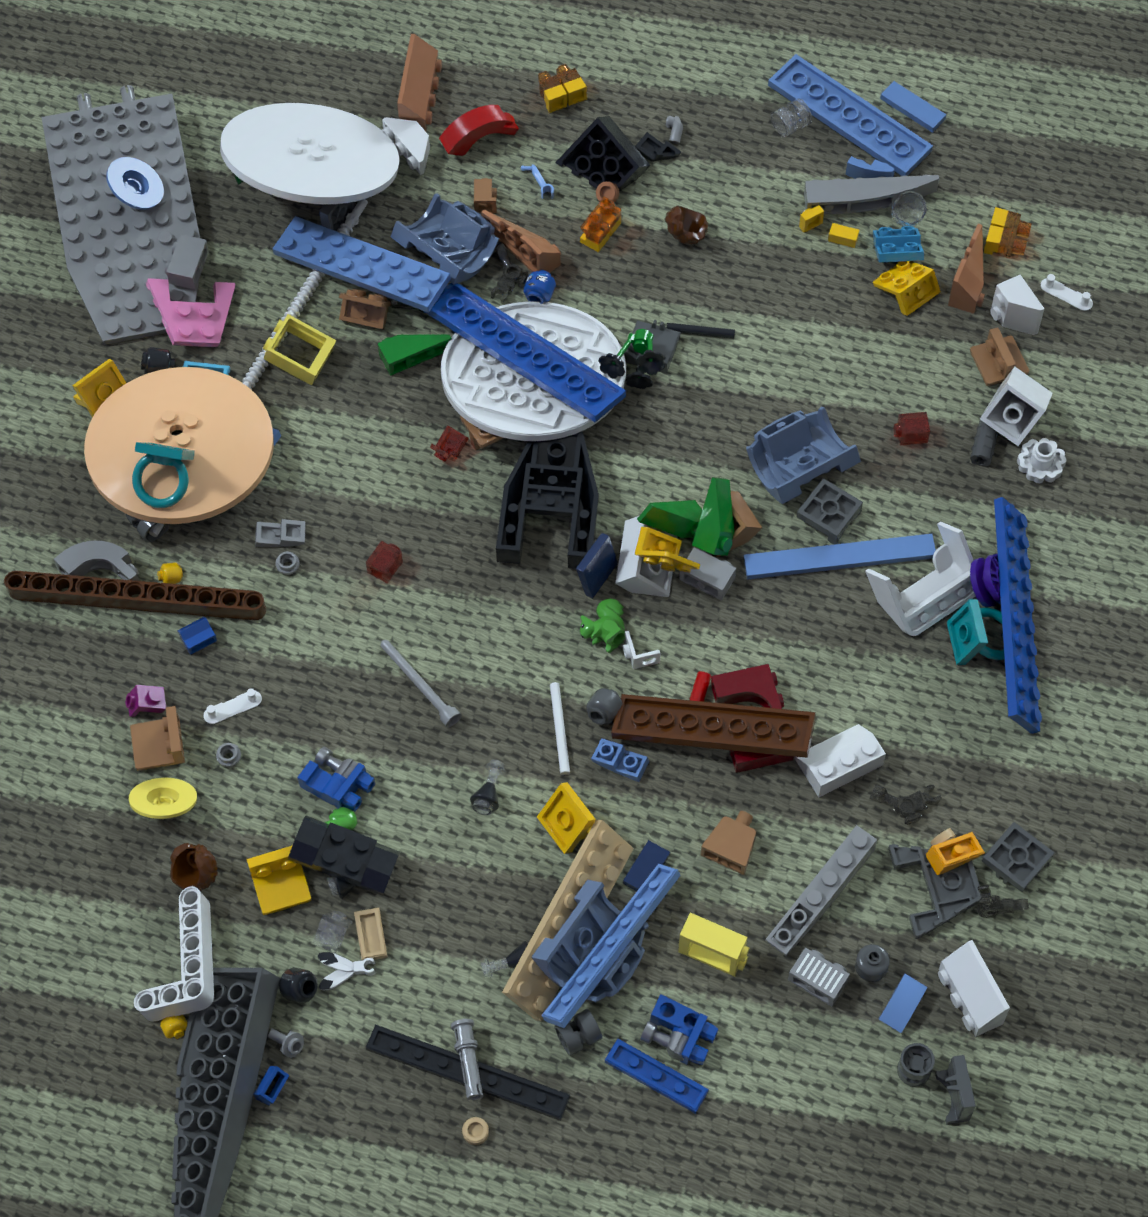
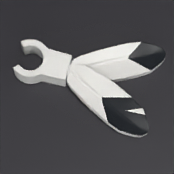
[318,952,376,990]

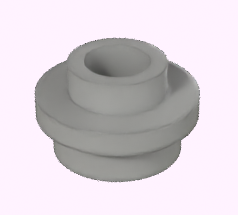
[276,551,300,575]
[216,743,241,767]

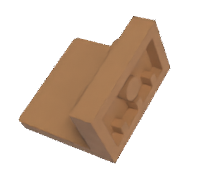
[130,706,185,771]

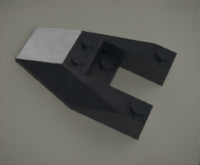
[496,431,599,569]

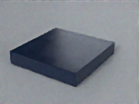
[576,533,618,599]

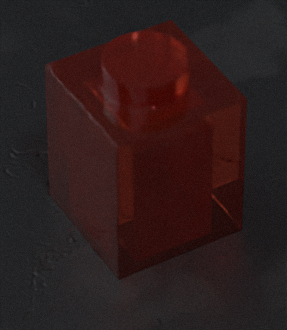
[893,412,930,445]
[366,541,403,584]

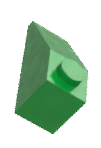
[377,334,452,376]
[692,477,734,556]
[637,500,702,538]

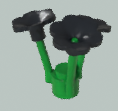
[598,329,665,389]

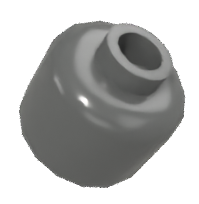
[586,688,622,725]
[855,944,890,982]

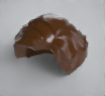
[664,205,708,244]
[170,843,218,891]

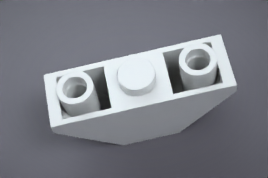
[382,117,430,175]

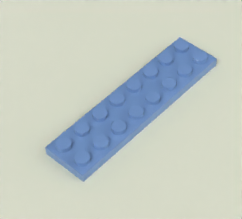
[768,54,933,176]
[272,216,451,313]

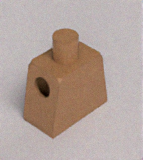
[701,811,756,875]

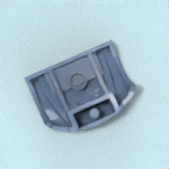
[390,193,499,284]
[746,407,861,504]
[532,880,649,1002]

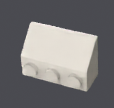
[615,516,678,597]
[794,724,886,797]
[938,940,1010,1037]

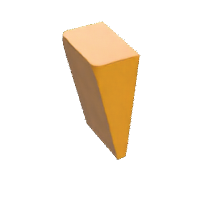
[926,832,985,875]

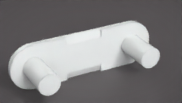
[1041,274,1093,311]
[204,689,262,724]

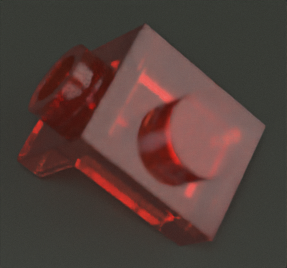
[430,425,469,462]

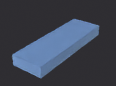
[880,81,946,133]

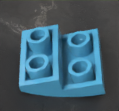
[873,226,924,262]

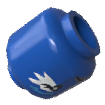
[523,270,556,304]

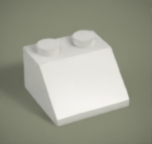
[990,275,1044,335]

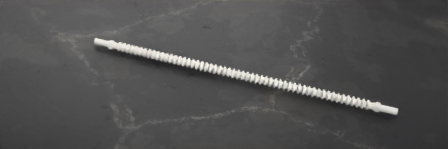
[149,199,368,537]

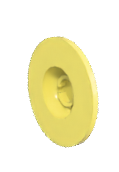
[129,778,197,819]

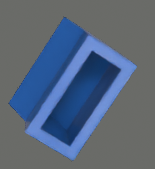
[177,617,217,655]
[253,1066,289,1106]

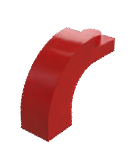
[439,105,519,156]

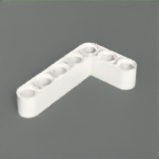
[134,886,214,1022]

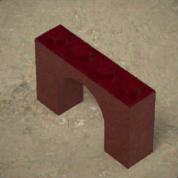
[711,664,794,773]

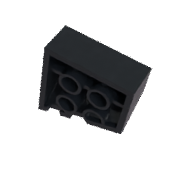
[555,116,651,192]

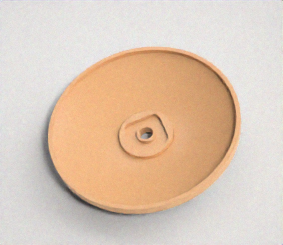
[84,367,274,524]

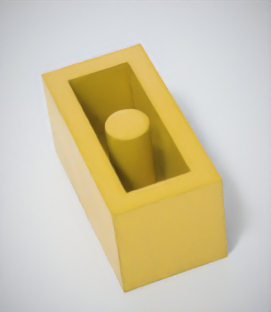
[828,223,859,248]

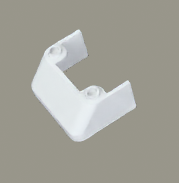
[865,522,976,636]

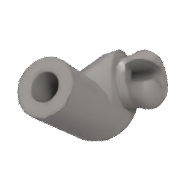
[666,116,683,144]

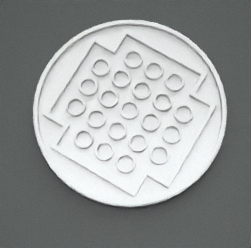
[220,103,399,204]
[441,302,626,441]

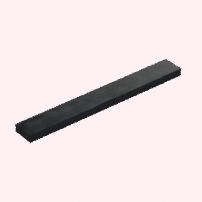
[366,1024,570,1121]

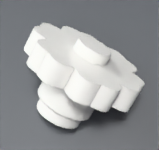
[1017,438,1066,484]

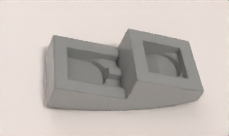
[255,519,305,547]

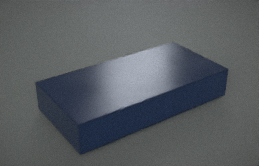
[623,840,670,891]

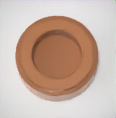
[596,181,619,204]

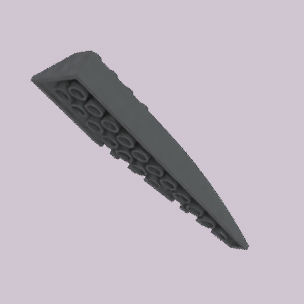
[171,968,280,1217]

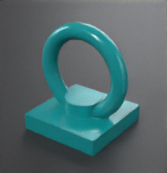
[132,442,195,508]
[946,599,1005,665]

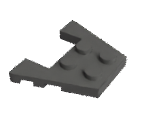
[888,844,983,939]

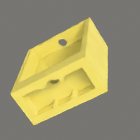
[263,314,336,385]
[678,913,750,977]

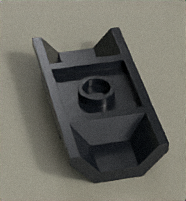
[288,816,400,896]

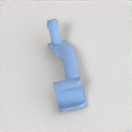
[521,164,554,199]

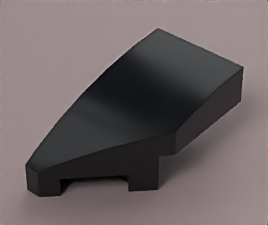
[635,132,681,162]

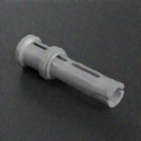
[451,1019,484,1101]

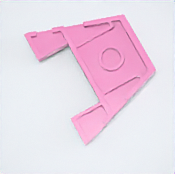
[146,278,235,347]

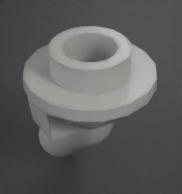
[267,1028,304,1058]

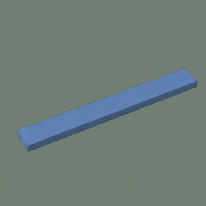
[743,534,936,579]
[542,864,681,1028]

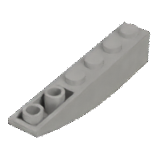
[804,175,939,215]
[765,825,877,956]

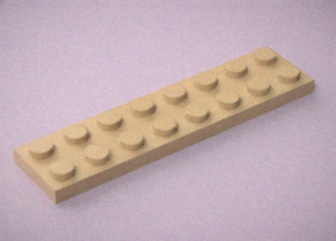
[502,820,634,1021]

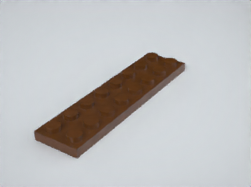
[611,694,816,758]

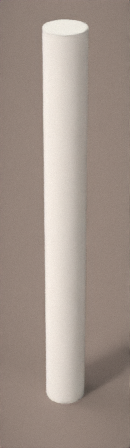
[550,682,570,775]

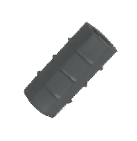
[970,420,999,466]

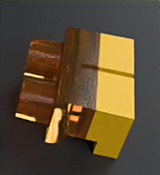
[538,64,587,113]
[580,197,622,252]
[984,207,1032,258]

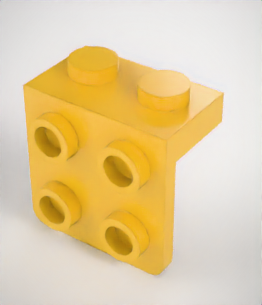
[634,527,700,573]

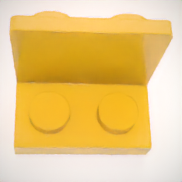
[873,261,941,316]
[247,845,312,915]

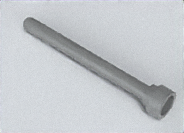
[381,640,462,728]

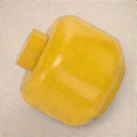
[157,562,183,584]
[160,1015,188,1039]

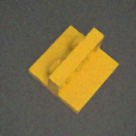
[72,359,126,418]
[537,782,596,854]

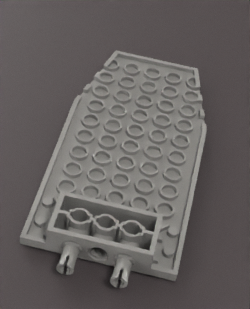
[41,85,200,345]

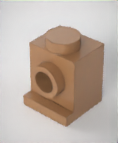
[474,178,497,213]

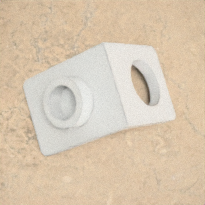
[623,631,661,669]

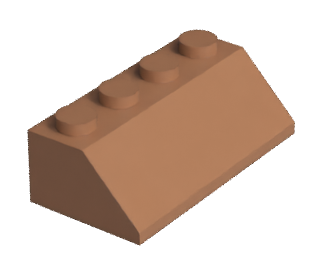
[397,34,442,132]

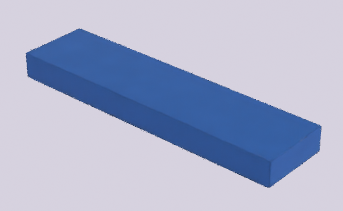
[605,1039,709,1114]

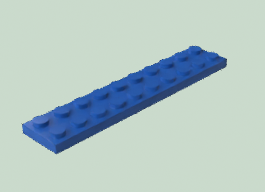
[423,283,626,422]
[994,497,1042,733]

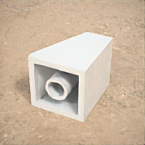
[980,366,1052,446]

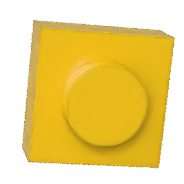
[799,205,824,233]

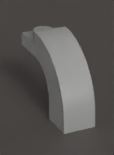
[54,541,139,581]

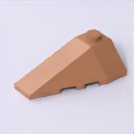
[481,210,561,273]
[948,224,985,314]

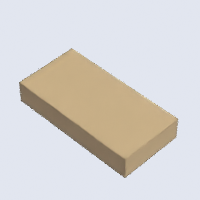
[354,908,388,961]

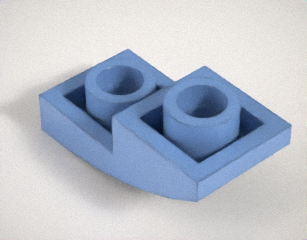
[846,156,895,179]
[591,738,649,782]
[878,974,927,1033]

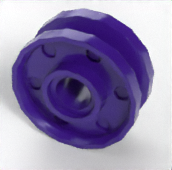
[970,554,1001,607]

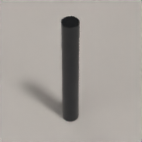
[666,323,735,339]

